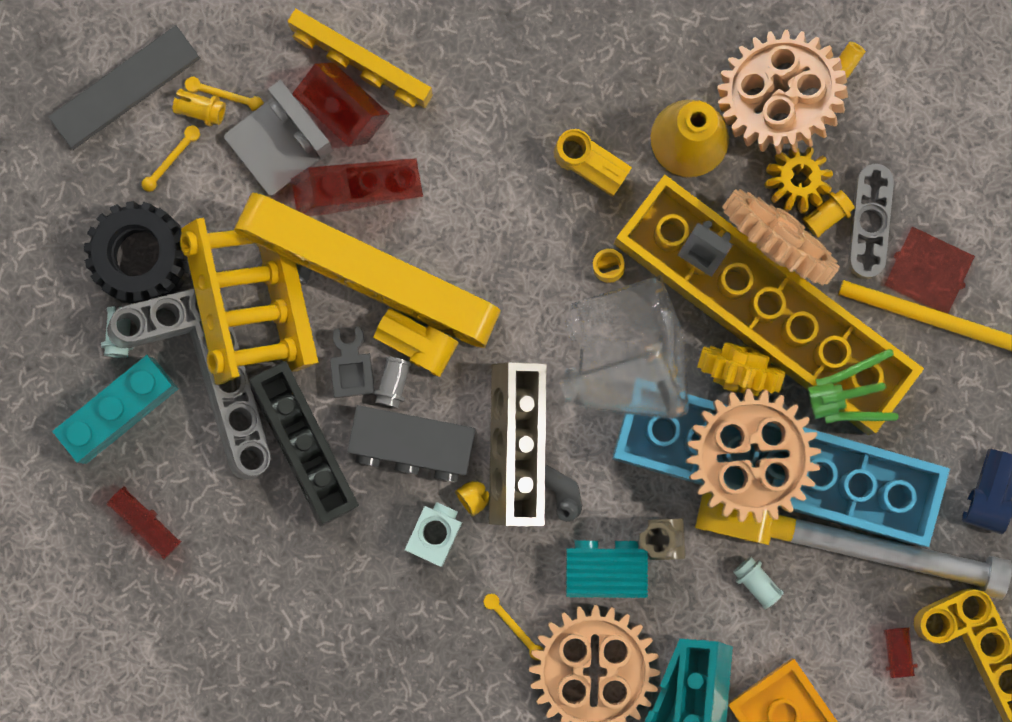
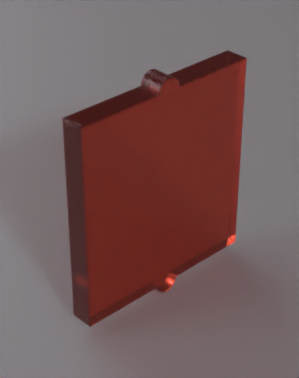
[884,227,975,314]

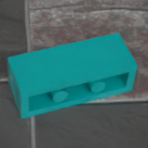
[52,355,179,464]

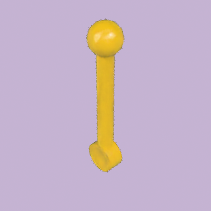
[185,77,264,111]
[141,125,200,192]
[483,593,544,661]

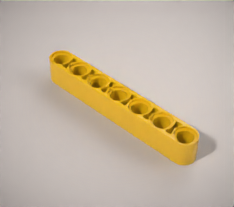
[234,193,501,348]

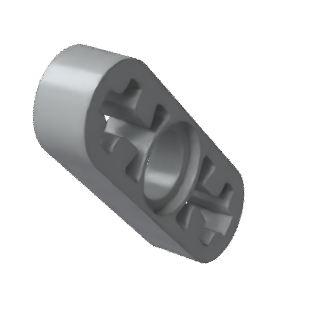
[848,164,894,279]

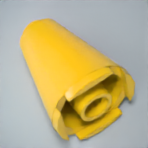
[650,100,729,178]

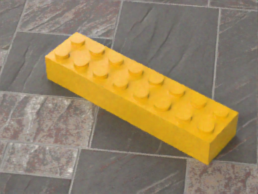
[614,174,924,435]

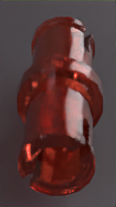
[106,486,182,560]

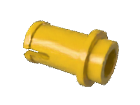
[172,89,226,127]
[802,190,855,238]

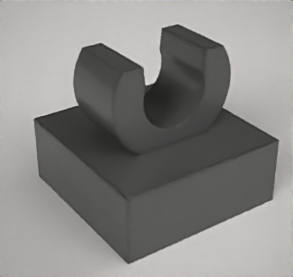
[678,220,733,277]

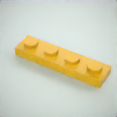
[287,8,433,108]

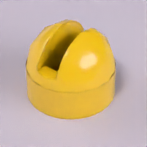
[593,249,625,283]
[455,481,489,517]

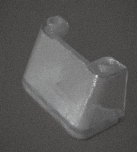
[560,275,688,419]

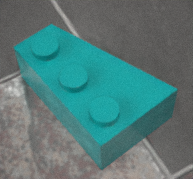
[645,638,733,722]

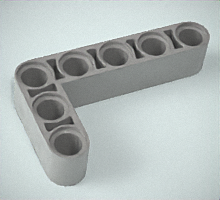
[107,289,271,480]

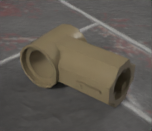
[640,518,685,560]

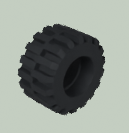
[84,201,190,304]

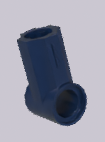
[962,449,1012,535]

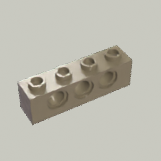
[489,362,546,526]

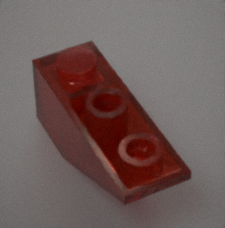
[291,158,423,216]

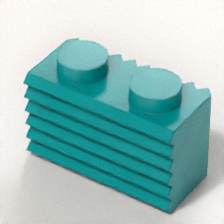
[566,540,648,598]

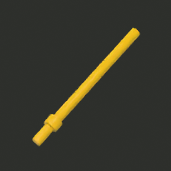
[838,280,1012,351]

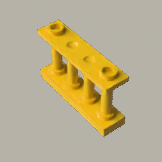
[180,218,319,385]

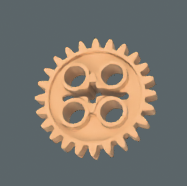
[717,30,848,154]
[722,189,840,285]
[686,389,821,523]
[529,604,660,722]

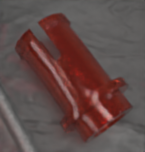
[884,627,918,678]

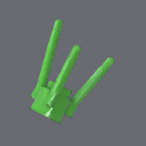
[808,349,899,424]

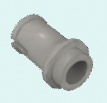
[374,356,411,409]

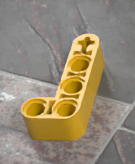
[913,589,1012,722]

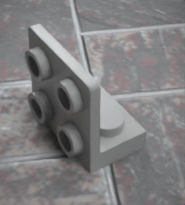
[224,79,334,197]

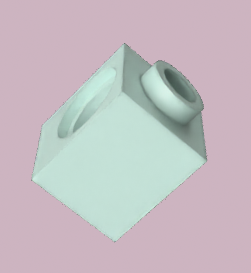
[405,502,462,567]

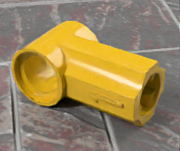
[554,129,632,197]
[373,308,459,377]

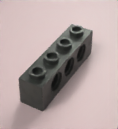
[249,361,359,527]

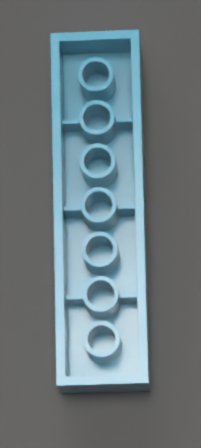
[612,380,950,547]

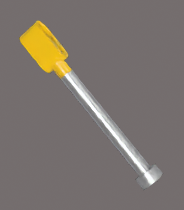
[695,492,1012,600]

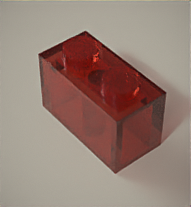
[292,62,390,147]

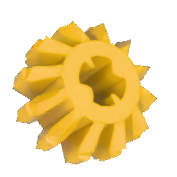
[764,147,833,213]

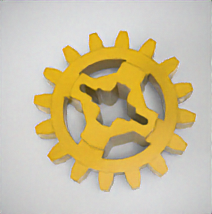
[697,342,786,396]

